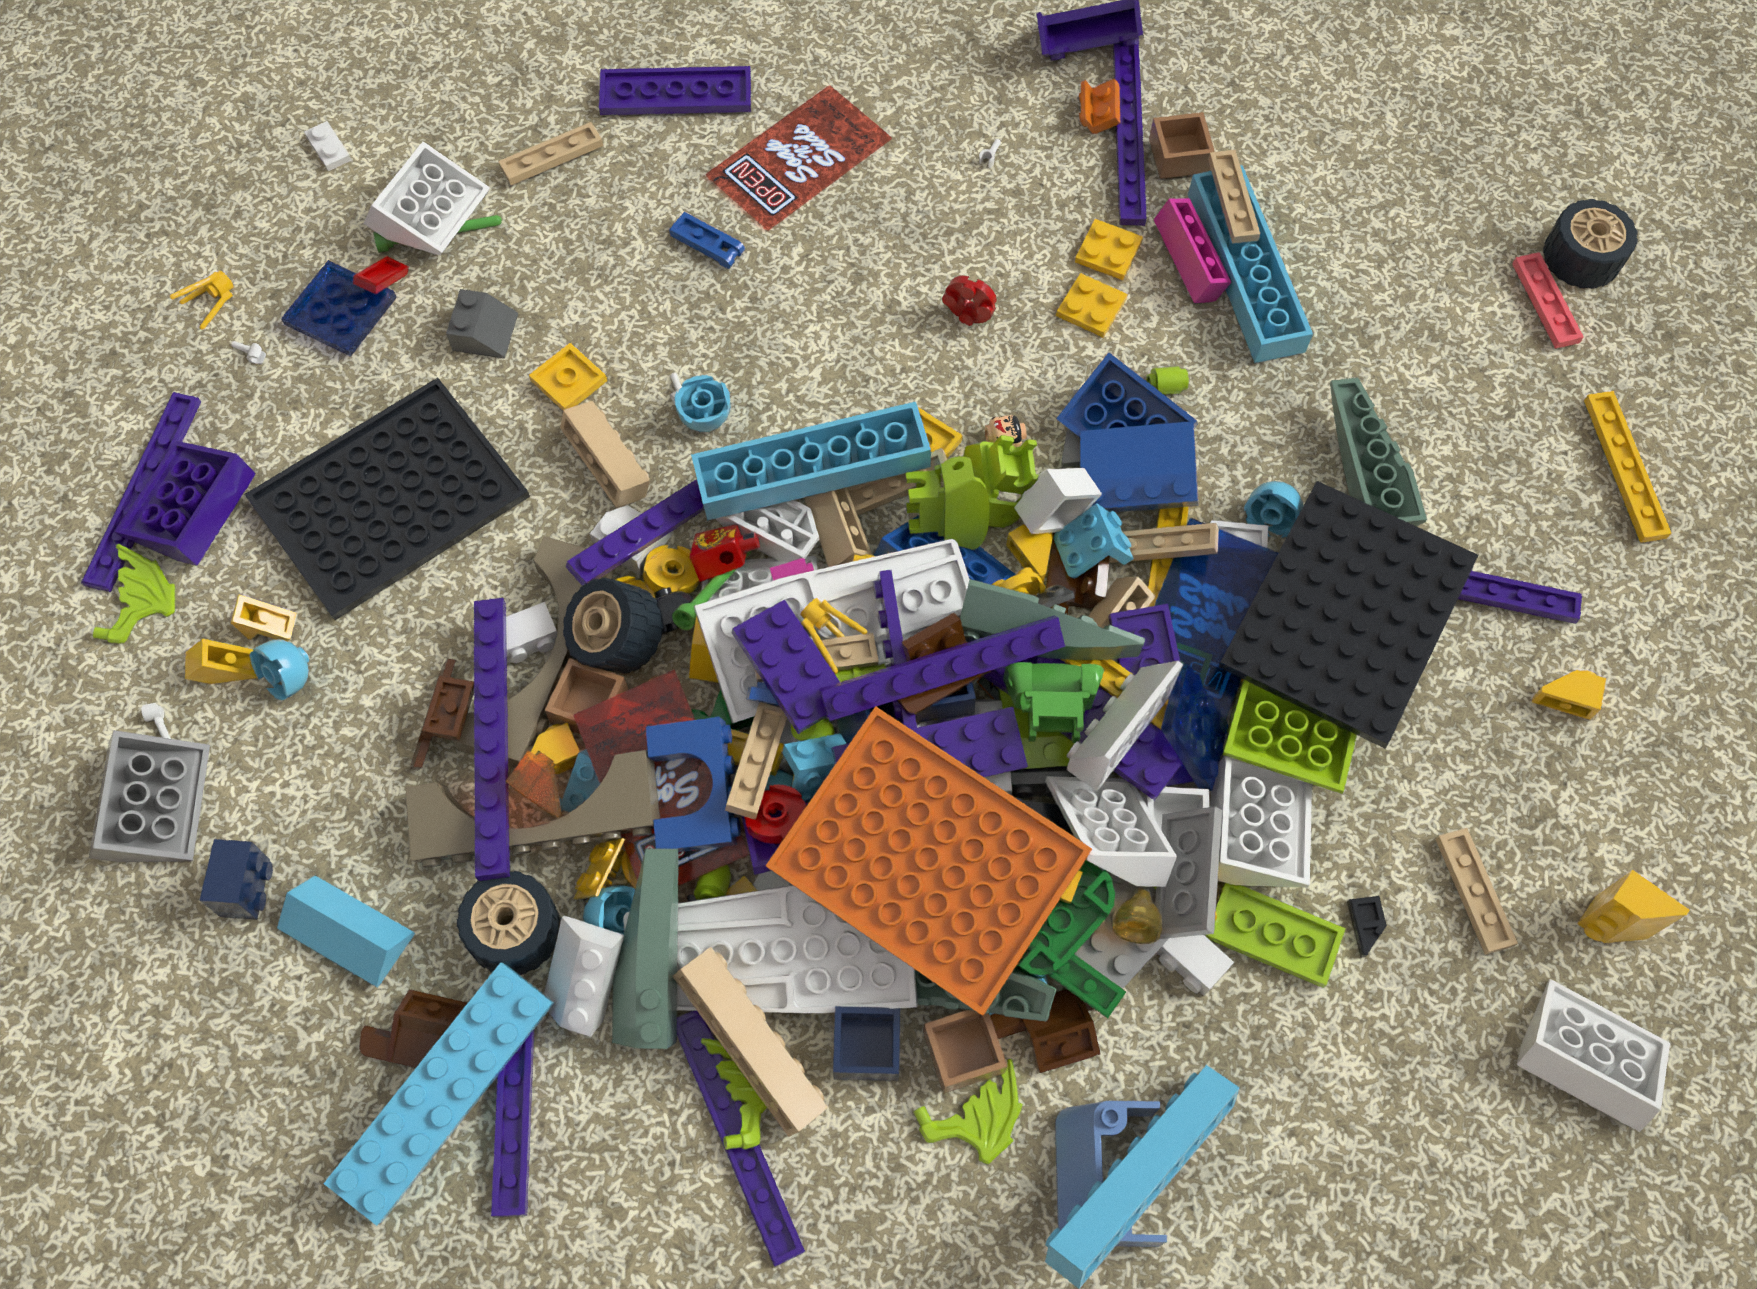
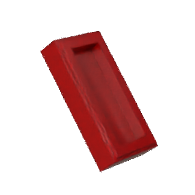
[353,256,409,294]

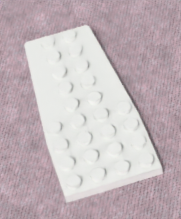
[694,539,970,723]
[623,885,918,1013]

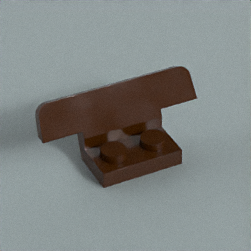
[1046,532,1110,615]
[897,613,994,715]
[410,659,474,771]
[359,989,468,1068]
[990,989,1101,1073]

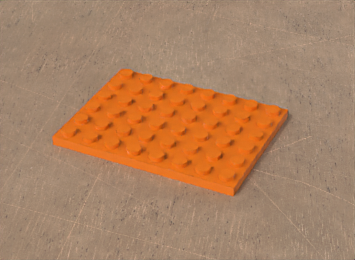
[766,706,1092,1016]

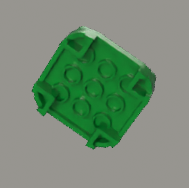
[1015,859,1115,979]

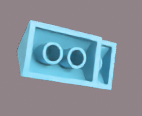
[277,876,415,988]

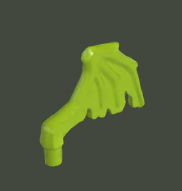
[93,544,175,644]
[701,1038,767,1150]
[913,1058,1023,1164]

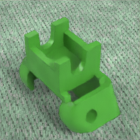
[1003,662,1105,743]

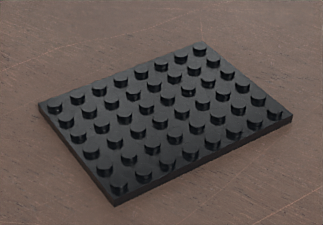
[244,377,530,620]
[1218,481,1479,749]

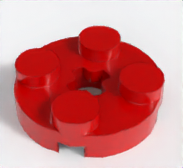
[942,275,997,326]
[744,784,806,844]

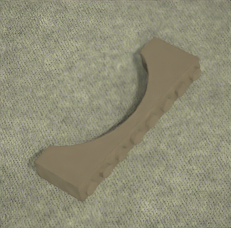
[452,536,614,770]
[405,750,660,868]

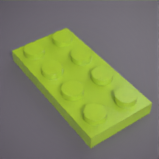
[1205,882,1346,988]

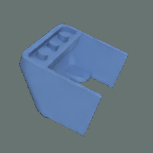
[1055,1101,1167,1247]

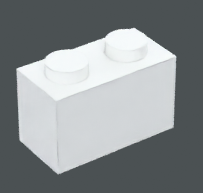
[506,602,557,663]
[1156,935,1234,996]

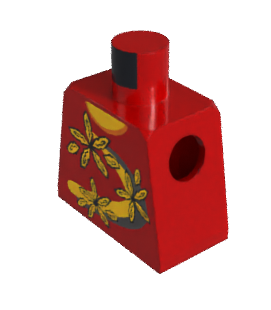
[689,524,760,582]

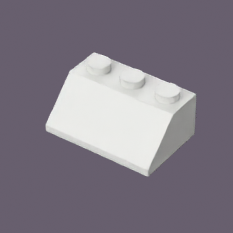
[544,916,624,1037]

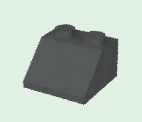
[446,289,518,359]

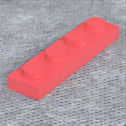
[1512,252,1584,349]

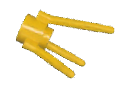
[170,270,234,330]
[800,598,867,674]

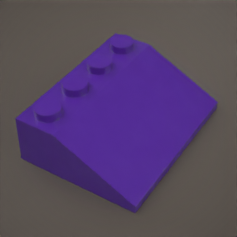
[115,440,256,566]

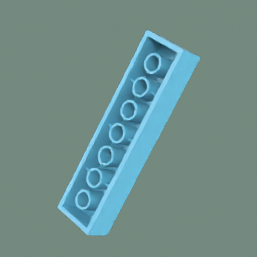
[1188,165,1313,363]
[691,402,931,521]
[323,962,555,1226]

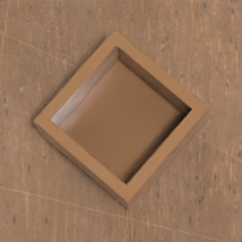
[1149,112,1215,179]
[545,658,629,742]
[923,1009,1008,1094]

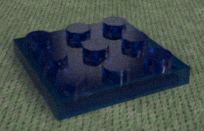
[281,260,397,357]
[1161,663,1228,791]

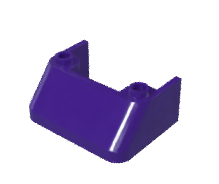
[1036,0,1144,61]

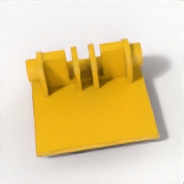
[574,838,625,902]

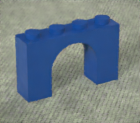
[646,717,741,852]

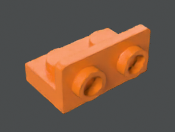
[1079,78,1120,134]

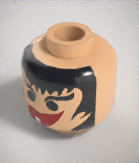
[985,415,1027,447]

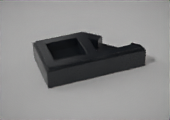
[1347,896,1387,958]

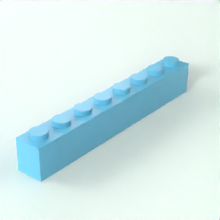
[1045,1065,1240,1289]

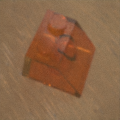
[505,750,564,819]

